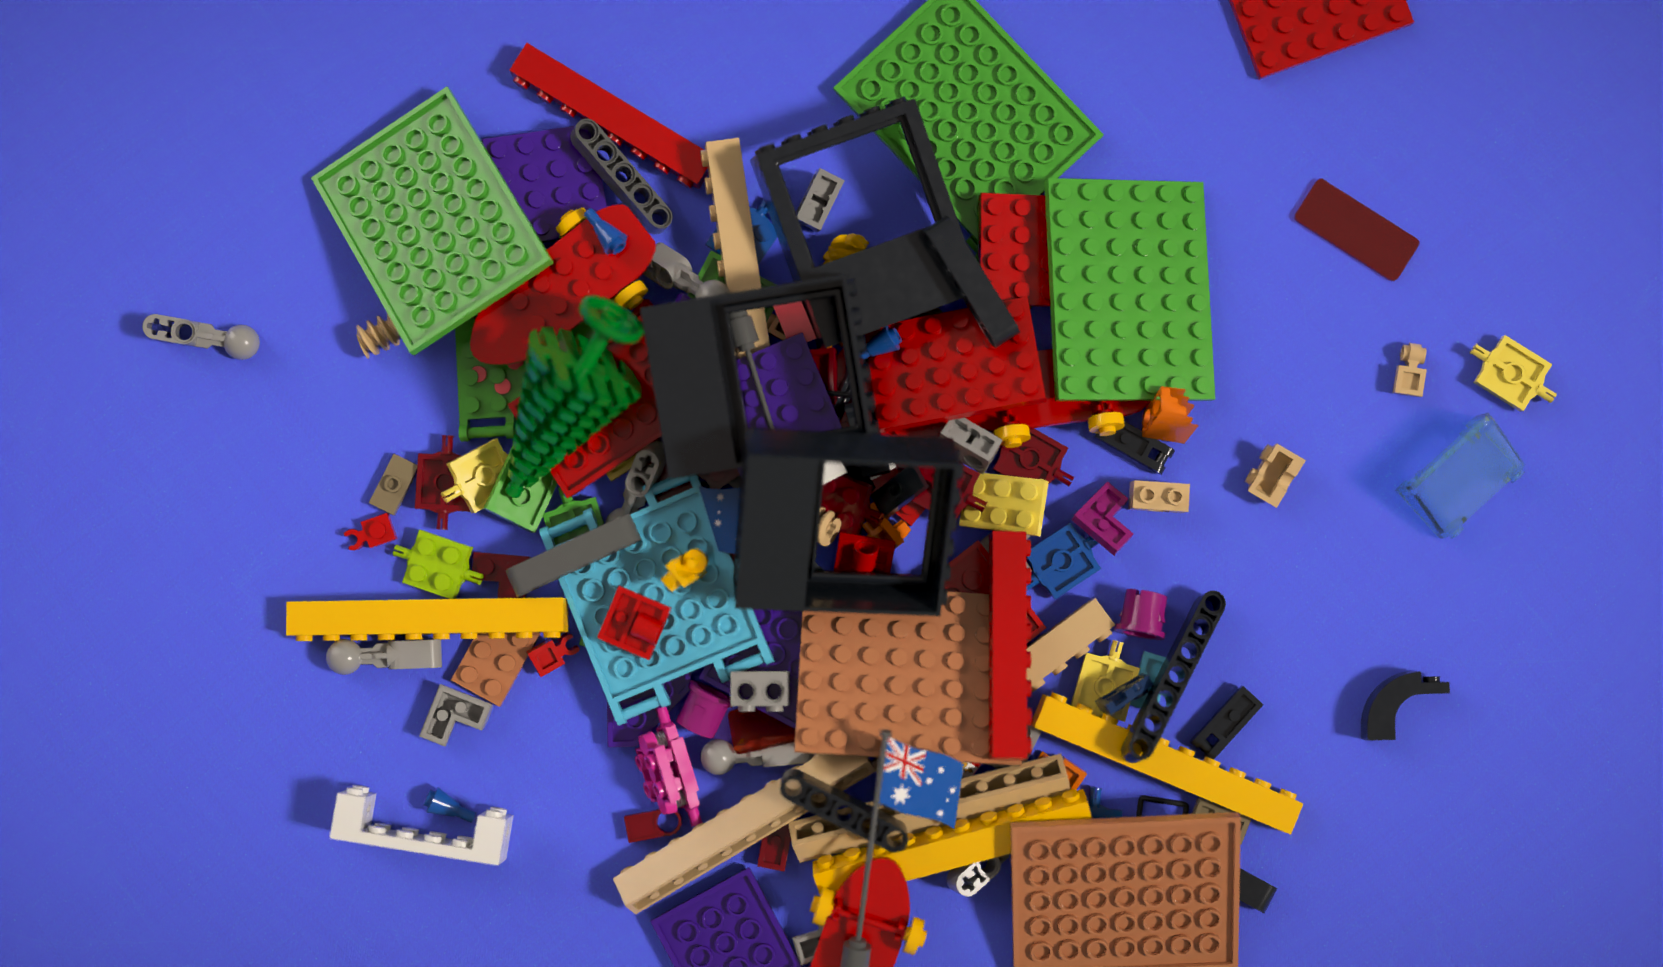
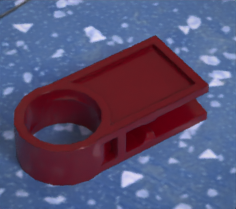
[624,809,682,843]

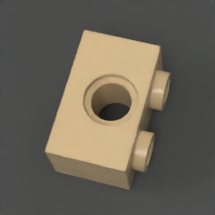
[1128,480,1190,513]

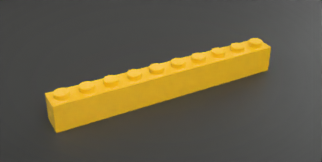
[286,597,569,641]
[1031,692,1304,835]
[812,789,1092,900]

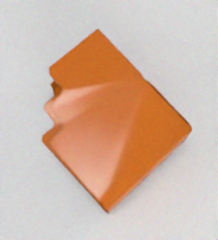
[1142,386,1198,444]

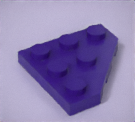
[607,672,691,747]

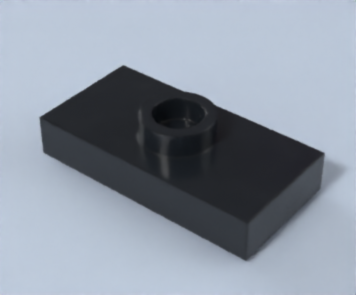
[871,466,929,519]

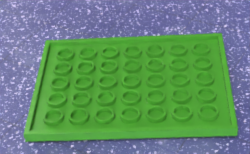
[833,0,1104,241]
[311,86,554,355]
[1044,178,1215,401]

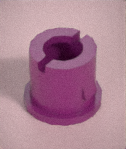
[1115,589,1168,640]
[676,680,733,739]

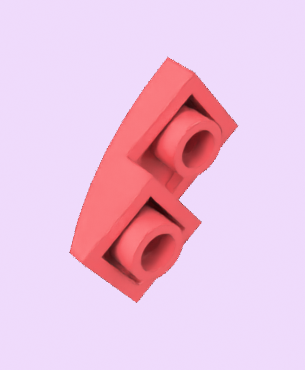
[773,302,816,342]

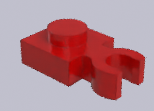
[344,513,398,551]
[526,632,580,677]

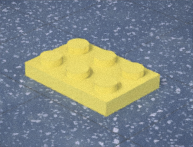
[959,472,1049,537]

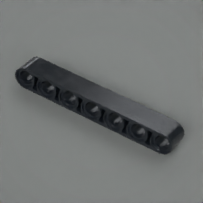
[1121,591,1226,764]

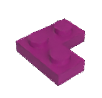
[1072,481,1133,556]

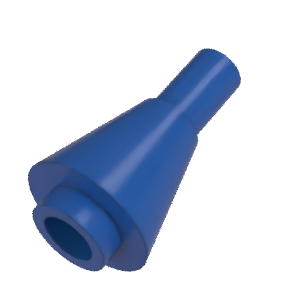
[584,208,627,255]
[862,326,902,360]
[423,787,476,823]

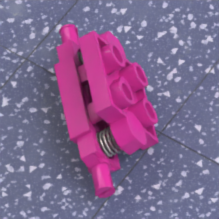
[635,706,703,827]

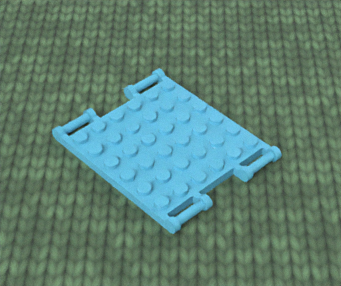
[539,475,774,726]

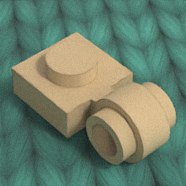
[1393,343,1427,397]

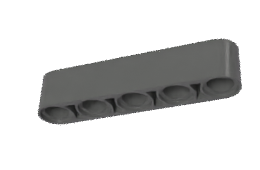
[570,119,673,234]
[506,514,642,597]

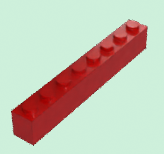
[509,43,709,189]
[989,531,1032,761]

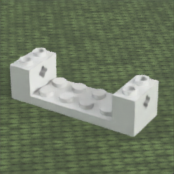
[330,785,514,865]

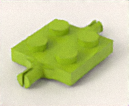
[393,530,484,599]

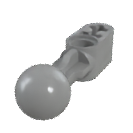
[643,242,730,298]
[142,314,260,360]
[605,441,666,524]
[326,639,442,675]
[700,735,815,775]
[947,854,1010,896]

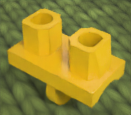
[661,548,708,592]

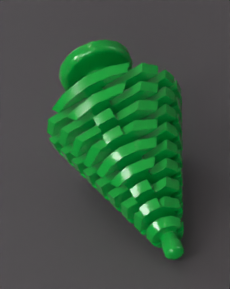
[505,295,644,498]

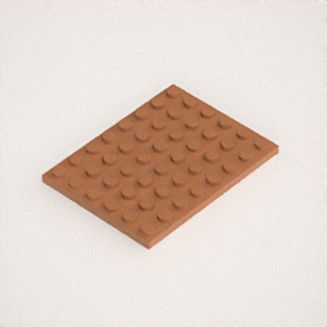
[794,592,1022,766]
[1010,812,1241,967]

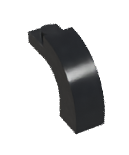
[1361,671,1450,740]

